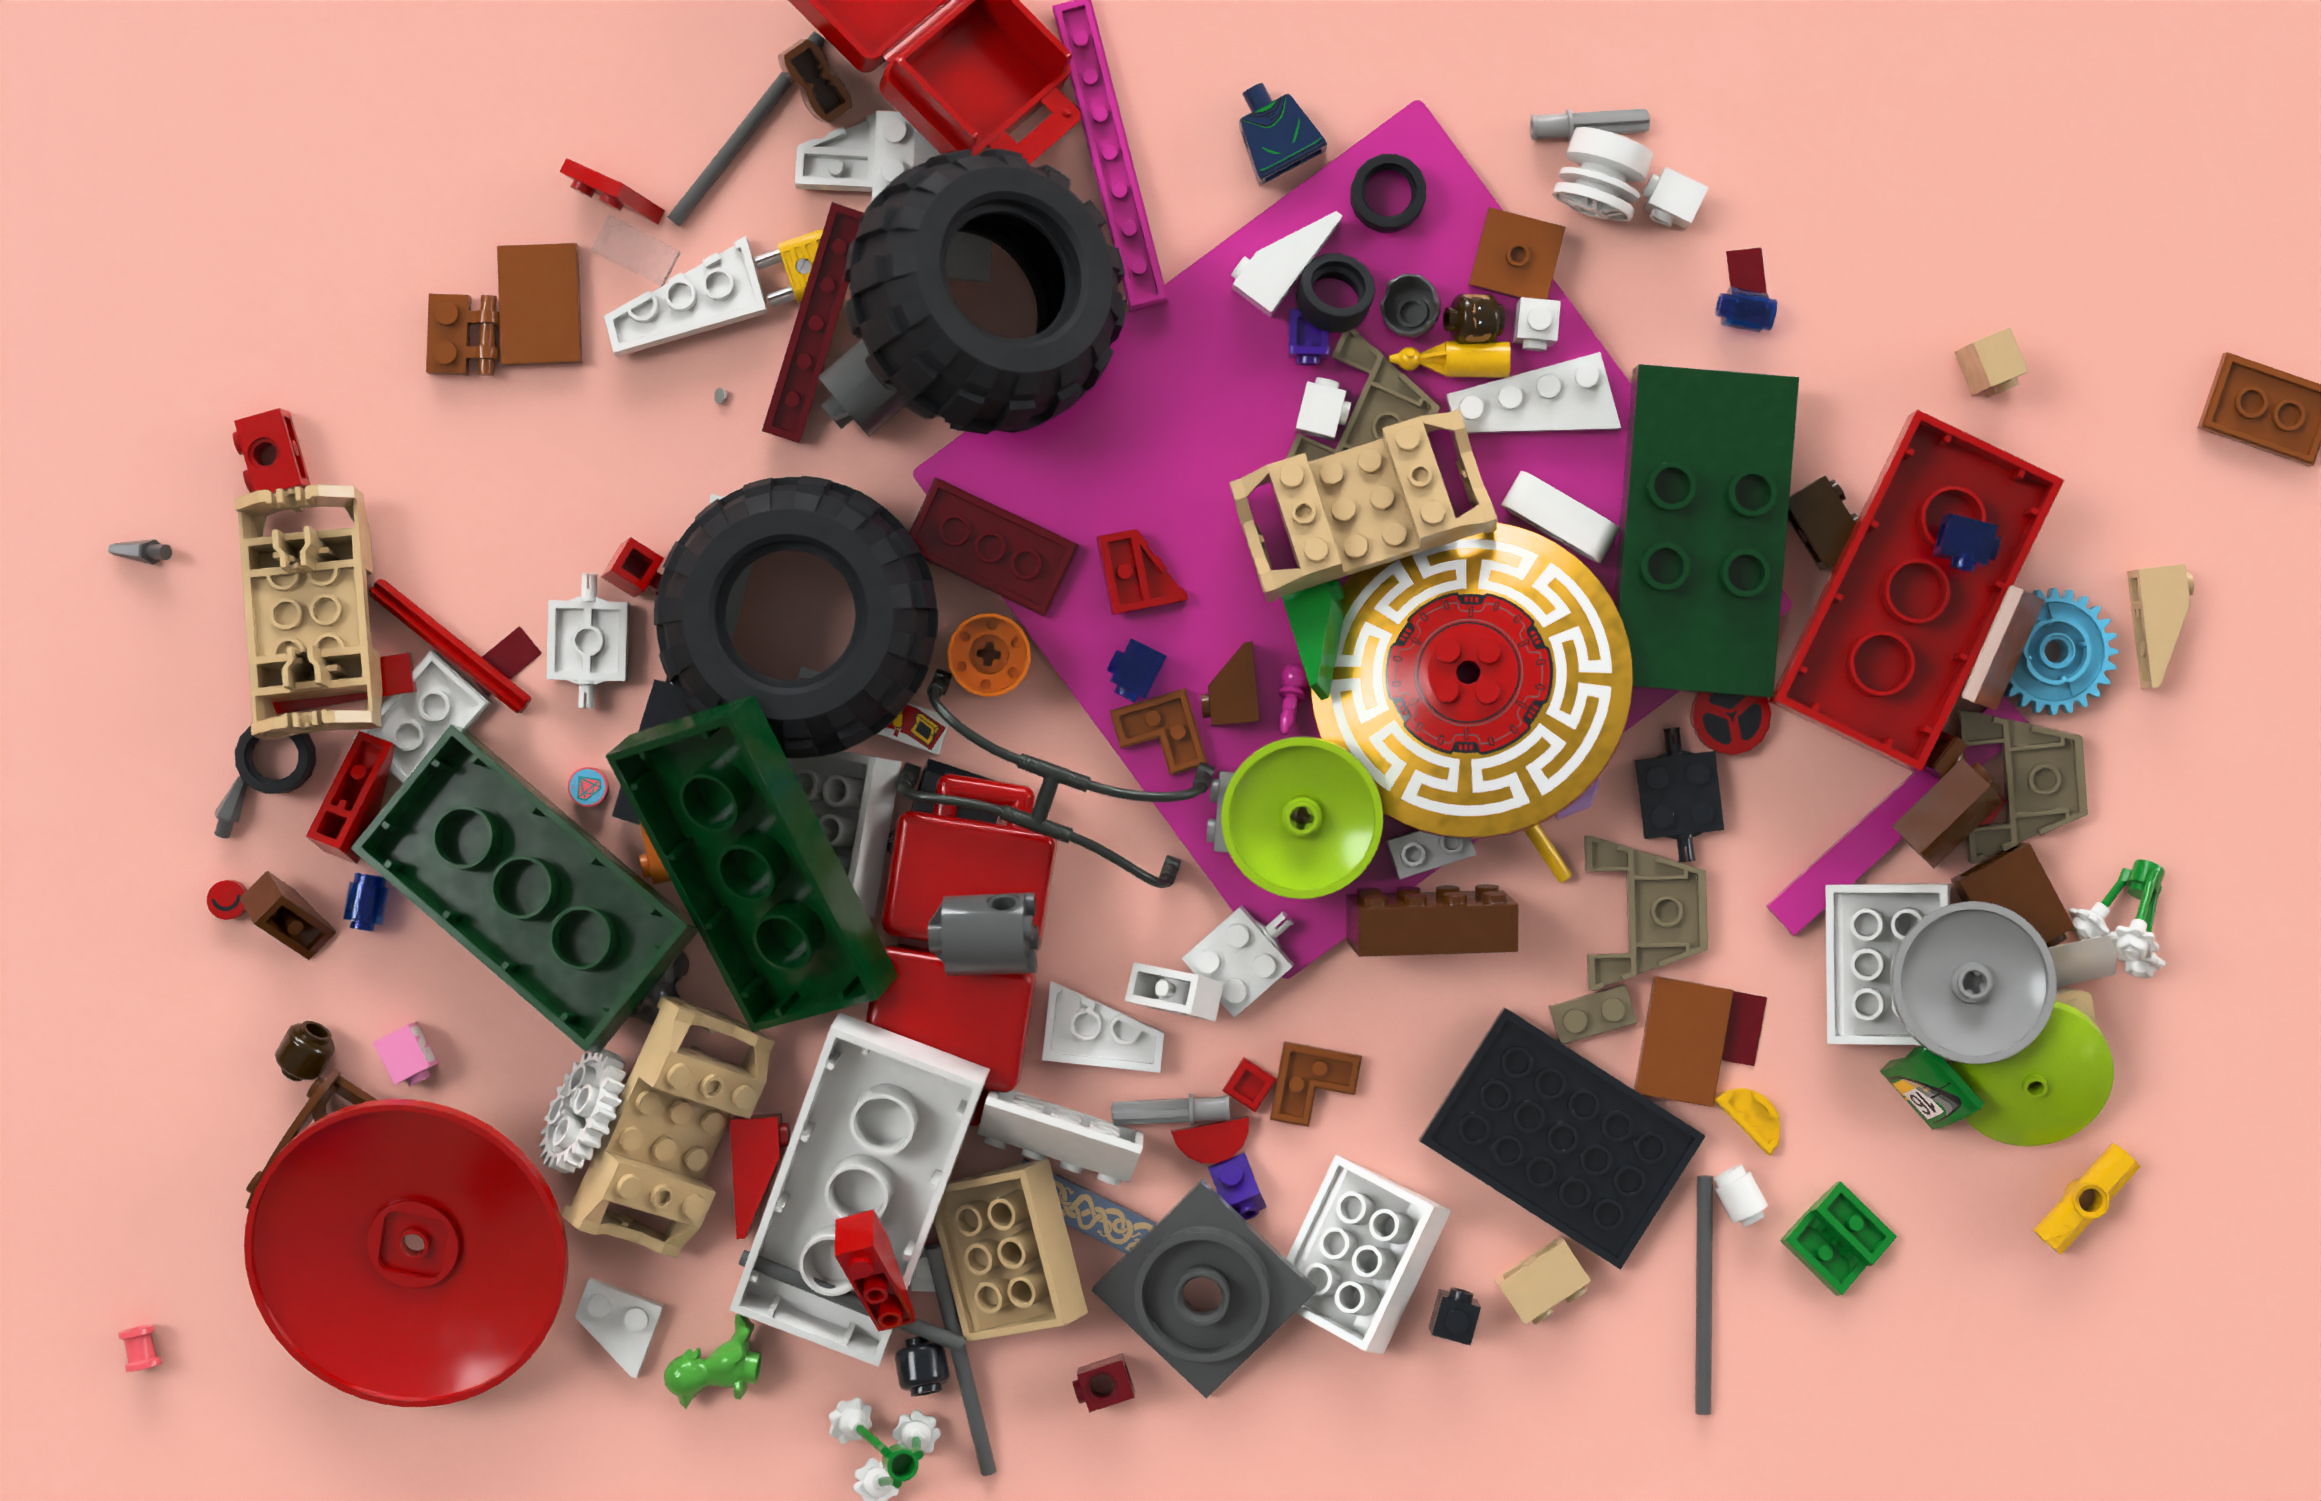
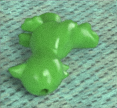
[664,1314,762,1409]

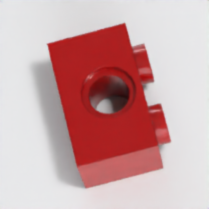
[232,408,311,494]

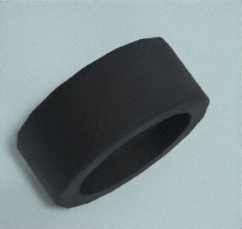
[1350,154,1426,233]
[1296,253,1375,333]
[235,726,316,794]

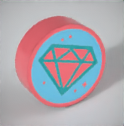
[568,767,609,807]

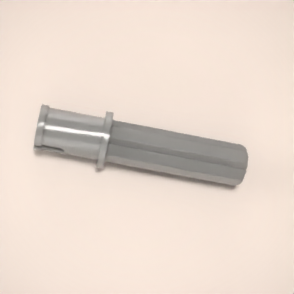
[1530,109,1650,141]
[1111,1094,1230,1126]

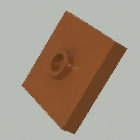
[1468,207,1566,300]

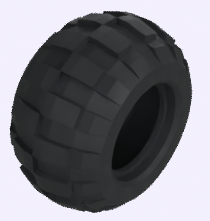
[844,149,1127,434]
[654,476,938,758]

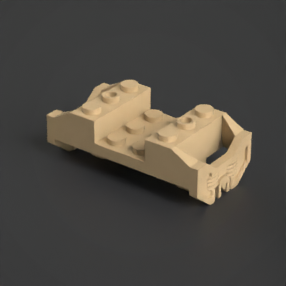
[1229,409,1497,603]
[235,484,383,740]
[561,996,775,1258]

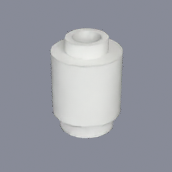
[1714,1164,1768,1227]

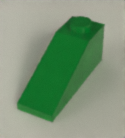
[1282,579,1345,701]

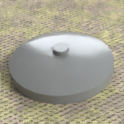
[1890,901,2057,1064]

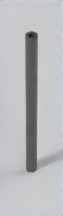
[667,31,826,227]
[1695,1175,1713,1415]
[925,1245,997,1476]
[738,1250,966,1353]

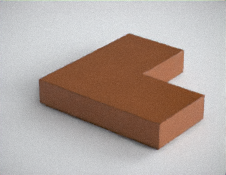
[1110,688,1208,775]
[1270,1041,1362,1127]

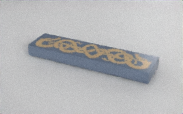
[1021,1158,1157,1253]

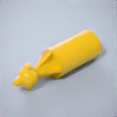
[1389,341,1511,378]

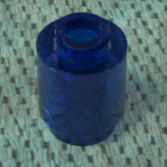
[1715,286,1777,333]
[343,873,389,932]

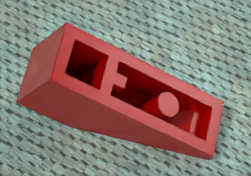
[306,731,396,864]
[730,1113,790,1239]

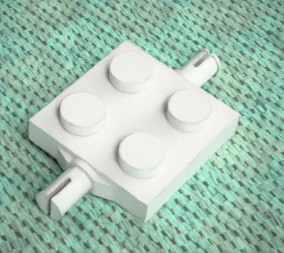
[546,573,630,708]
[1182,905,1294,1018]

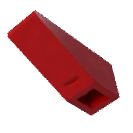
[835,1210,916,1332]

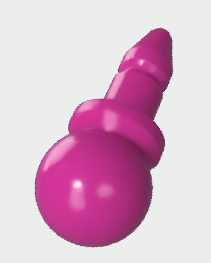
[1279,663,1310,735]

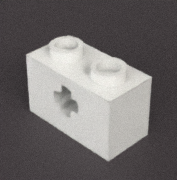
[1125,962,1224,1021]

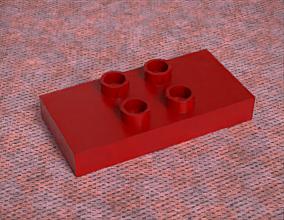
[1768,409,2064,772]

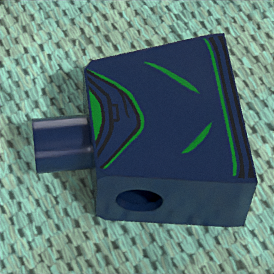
[1239,83,1327,186]

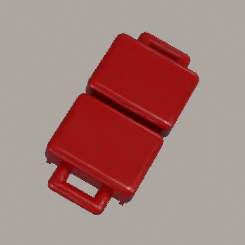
[788,0,1081,165]
[866,774,1057,1126]

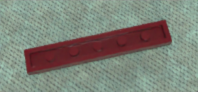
[762,202,864,443]

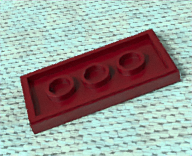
[909,477,1079,617]

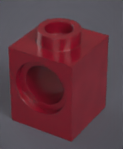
[1072,1353,1135,1413]

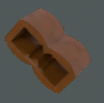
[778,39,852,123]

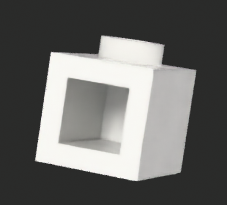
[1642,167,1709,229]
[1513,297,1561,351]
[1295,377,1351,441]

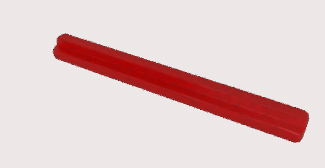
[368,579,532,713]

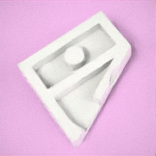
[795,114,876,192]
[575,1278,665,1378]

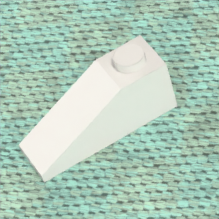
[1231,211,1343,317]

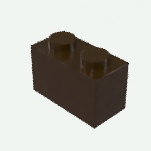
[1788,475,1858,570]

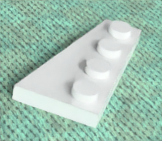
[604,236,768,357]
[1446,352,1621,434]

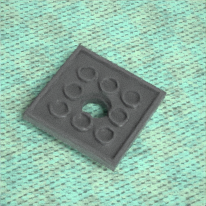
[1092,1179,1317,1398]

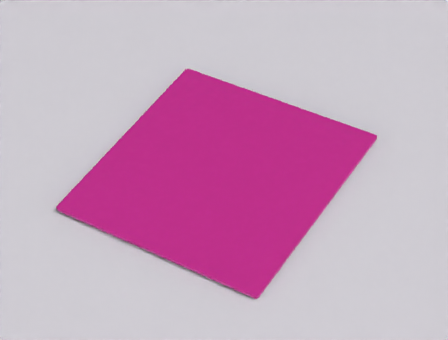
[913,100,1792,979]

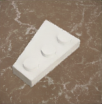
[1042,981,1164,1073]

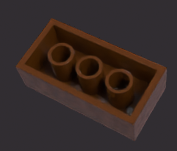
[1346,884,1519,957]

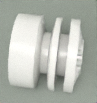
[1552,127,1654,222]

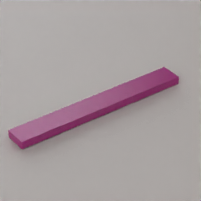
[1052,0,1168,312]
[1766,695,2030,936]

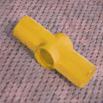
[2032,1142,2141,1255]

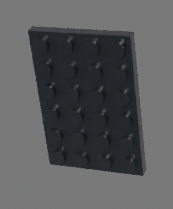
[1419,1006,1706,1270]

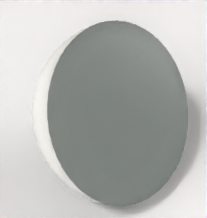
[714,388,727,404]

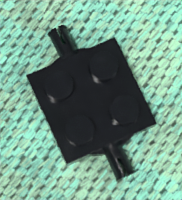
[1635,727,1724,863]

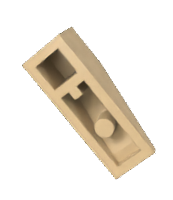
[2127,564,2194,689]

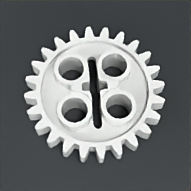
[539,1048,626,1174]

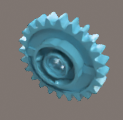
[2004,588,2119,715]

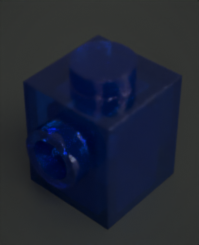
[1932,513,2001,573]
[1106,638,1167,703]

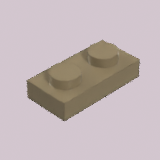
[1548,984,1637,1044]

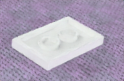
[353,650,492,783]

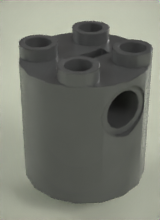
[818,339,905,437]
[928,893,1039,976]

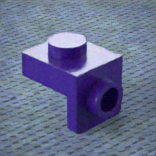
[1288,308,1329,366]
[1208,1152,1267,1220]

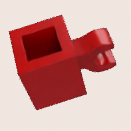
[601,537,664,598]

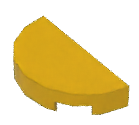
[1714,1087,1781,1156]

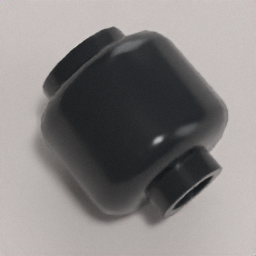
[895,1337,950,1397]

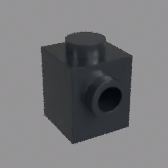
[1429,1287,1481,1346]

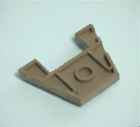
[1286,328,1440,462]
[1956,709,2088,864]
[1584,835,1708,991]

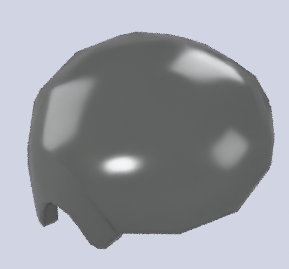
[1380,273,1441,338]

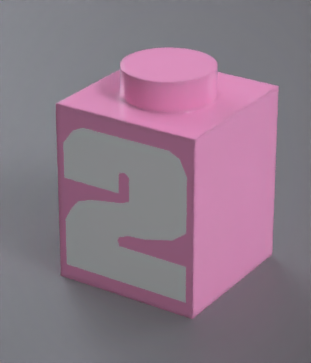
[373,1021,438,1087]

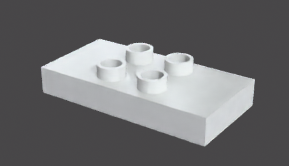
[729,1012,990,1367]

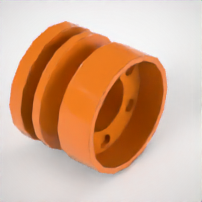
[947,612,1031,697]

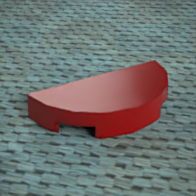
[1171,1116,1249,1164]

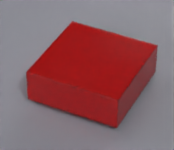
[1222,1057,1277,1112]

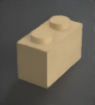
[1955,327,2028,398]
[1495,1236,1591,1325]

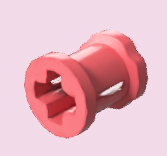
[118,1324,162,1372]

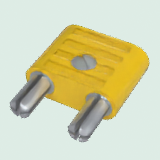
[754,228,823,307]

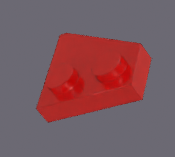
[559,158,665,224]
[1096,529,1188,615]

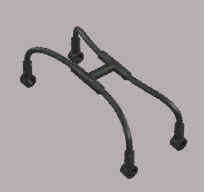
[896,668,1215,888]

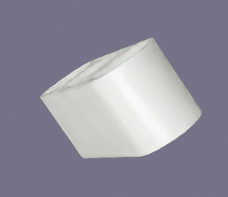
[1501,471,1620,563]

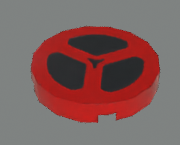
[1690,693,1771,755]

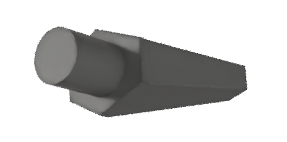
[108,539,172,565]
[214,776,248,838]

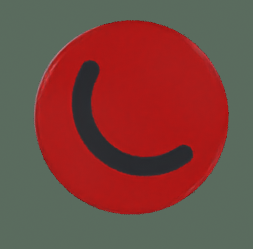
[206,880,247,920]

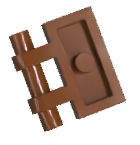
[426,293,500,376]

